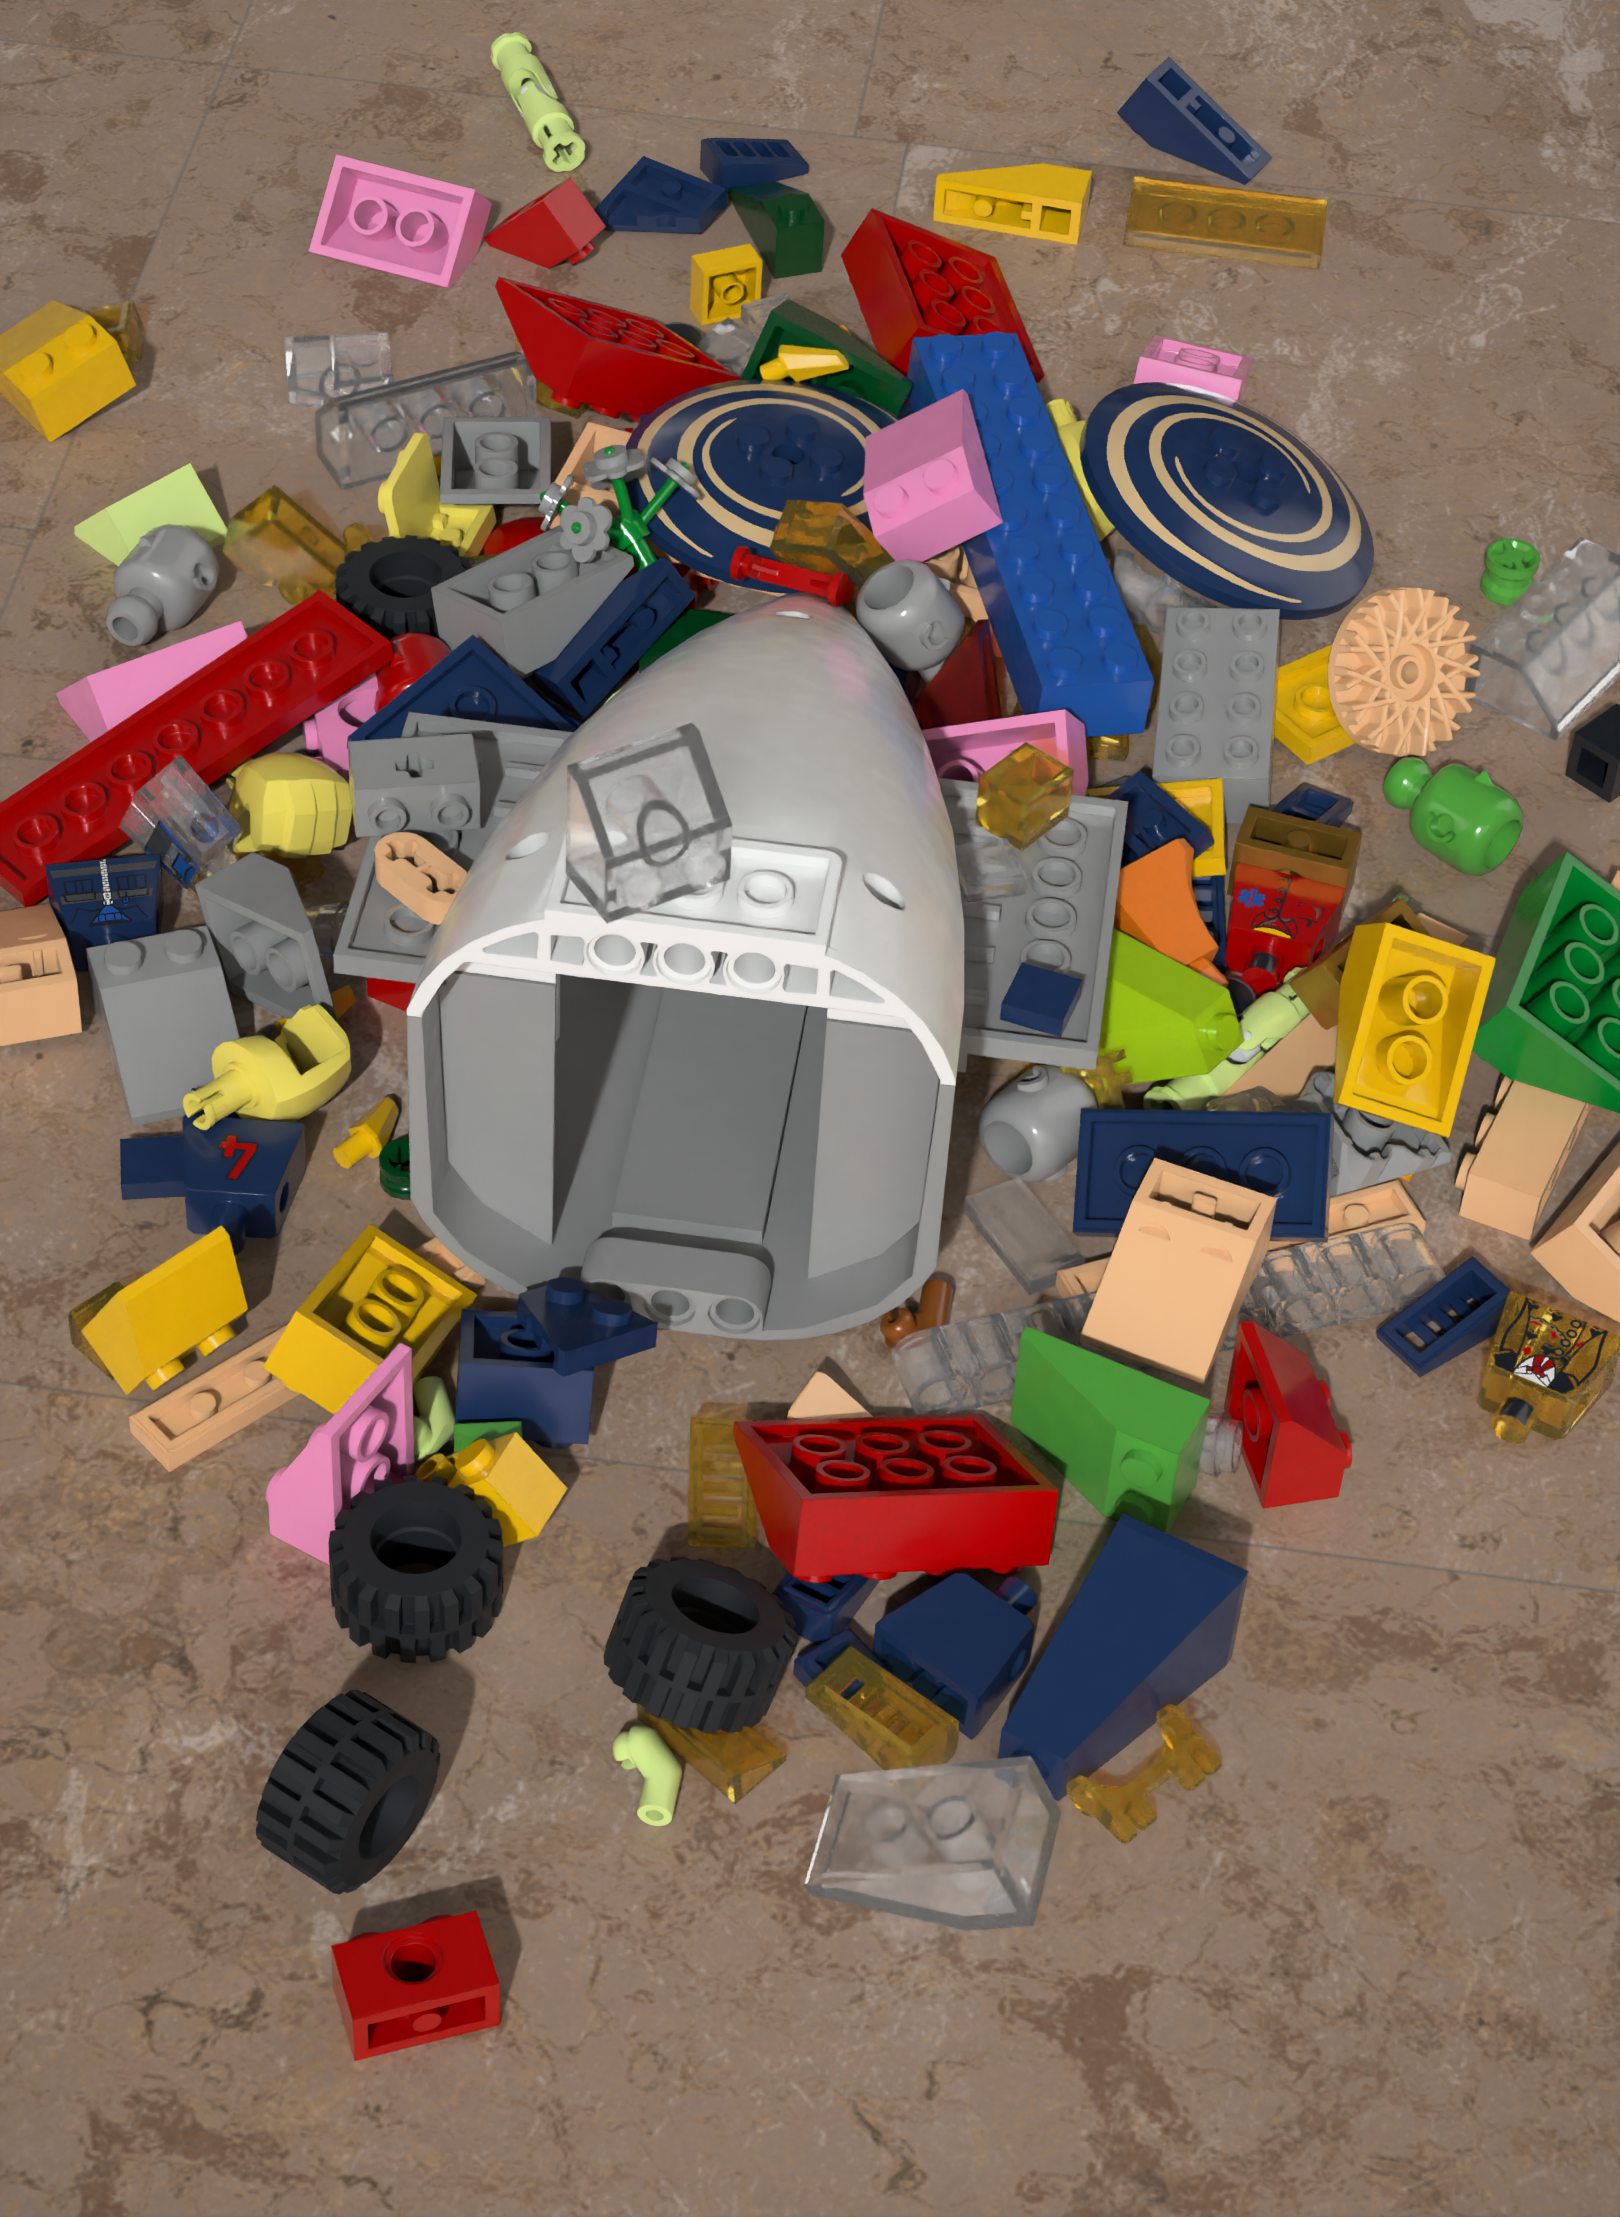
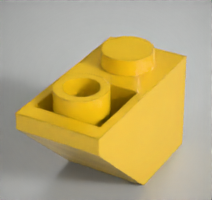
[414,1432,568,1547]

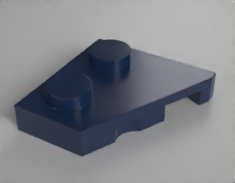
[594,156,727,234]
[517,1277,658,1377]

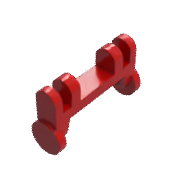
[730,546,855,607]

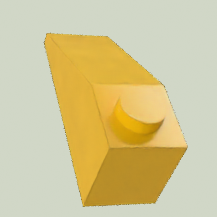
[933,163,1092,245]

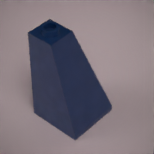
[996,1513,1249,1801]

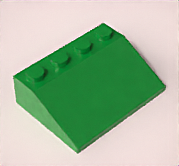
[1472,851,1620,1113]

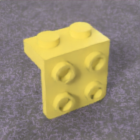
[378,433,496,568]

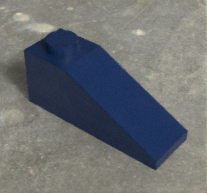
[1117,57,1272,185]
[529,557,696,719]

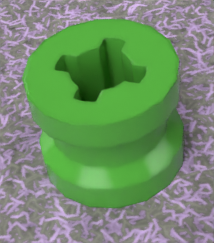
[1480,538,1541,606]

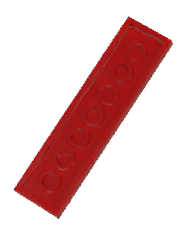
[0,590,395,907]

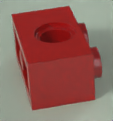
[331,1910,500,2061]

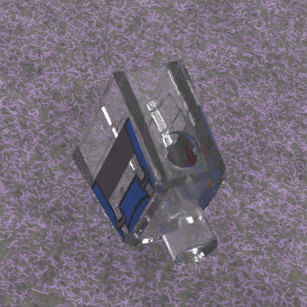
[119,755,243,890]

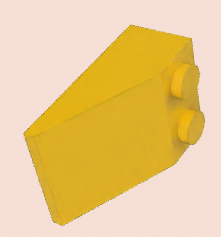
[0,300,136,443]
[1333,922,1496,1137]
[262,1223,477,1415]

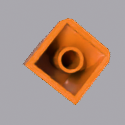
[1113,838,1229,988]

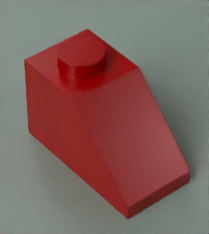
[484,177,606,269]

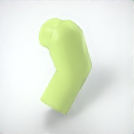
[413,1376,455,1461]
[612,1725,682,1826]

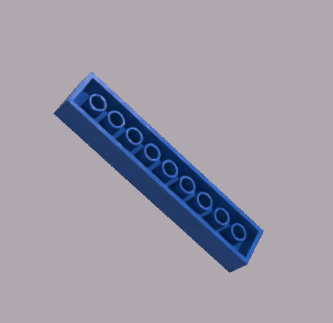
[907,332,1154,737]

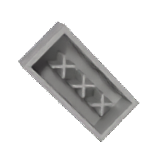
[1152,607,1280,824]

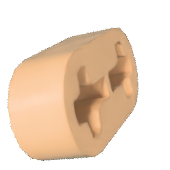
[374,832,467,925]

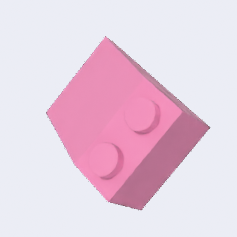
[1134,335,1253,402]
[863,389,1003,563]
[266,1343,415,1565]

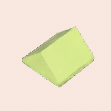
[74,463,229,567]

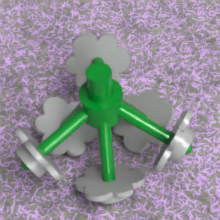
[537,445,701,571]

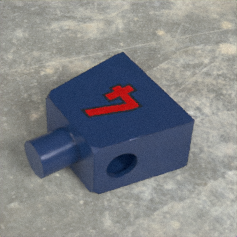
[182,1115,306,1255]

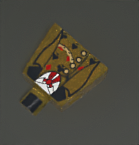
[1477,1291,1620,1444]

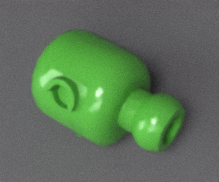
[1383,757,1524,876]

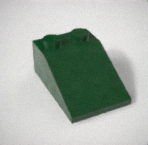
[740,299,914,417]

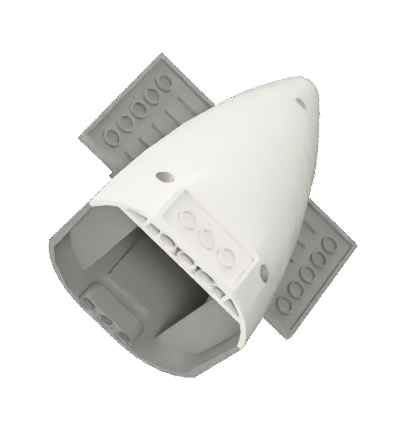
[333,592,1128,1341]

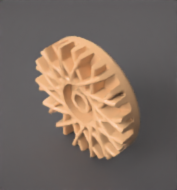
[1328,587,1480,757]

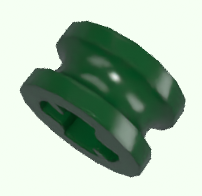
[379,1138,411,1200]

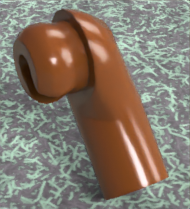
[880,1279,954,1353]

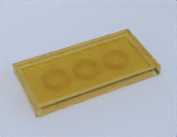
[1123,176,1328,270]

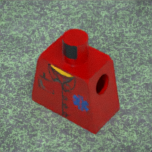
[1225,862,1347,995]

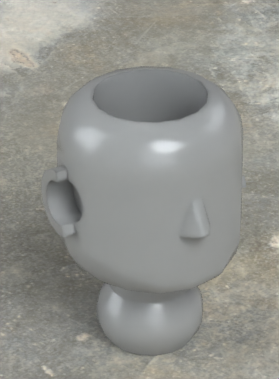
[106,524,220,646]
[856,559,969,687]
[978,1058,1118,1183]

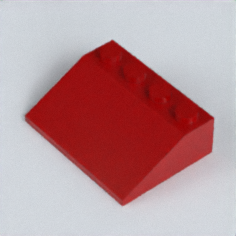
[841,208,1045,383]
[495,277,741,423]
[733,1413,1059,1583]

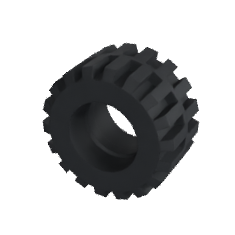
[335,535,471,640]
[328,1475,503,1663]
[603,1557,797,1734]
[256,1690,441,1895]

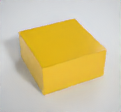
[690,243,763,326]

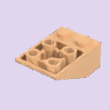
[0,903,82,1046]
[1080,1158,1277,1384]

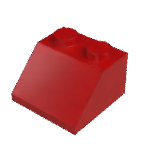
[1224,1321,1352,1509]

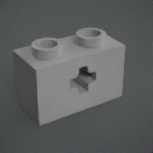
[348,733,480,837]

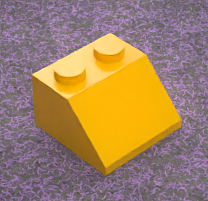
[81,1225,248,1395]

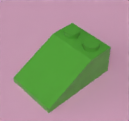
[1010,1326,1211,1534]

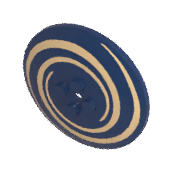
[626,379,901,594]
[1079,382,1374,620]

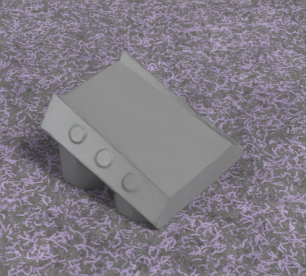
[1278,1072,1452,1197]

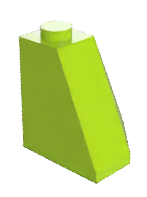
[1060,928,1244,1086]

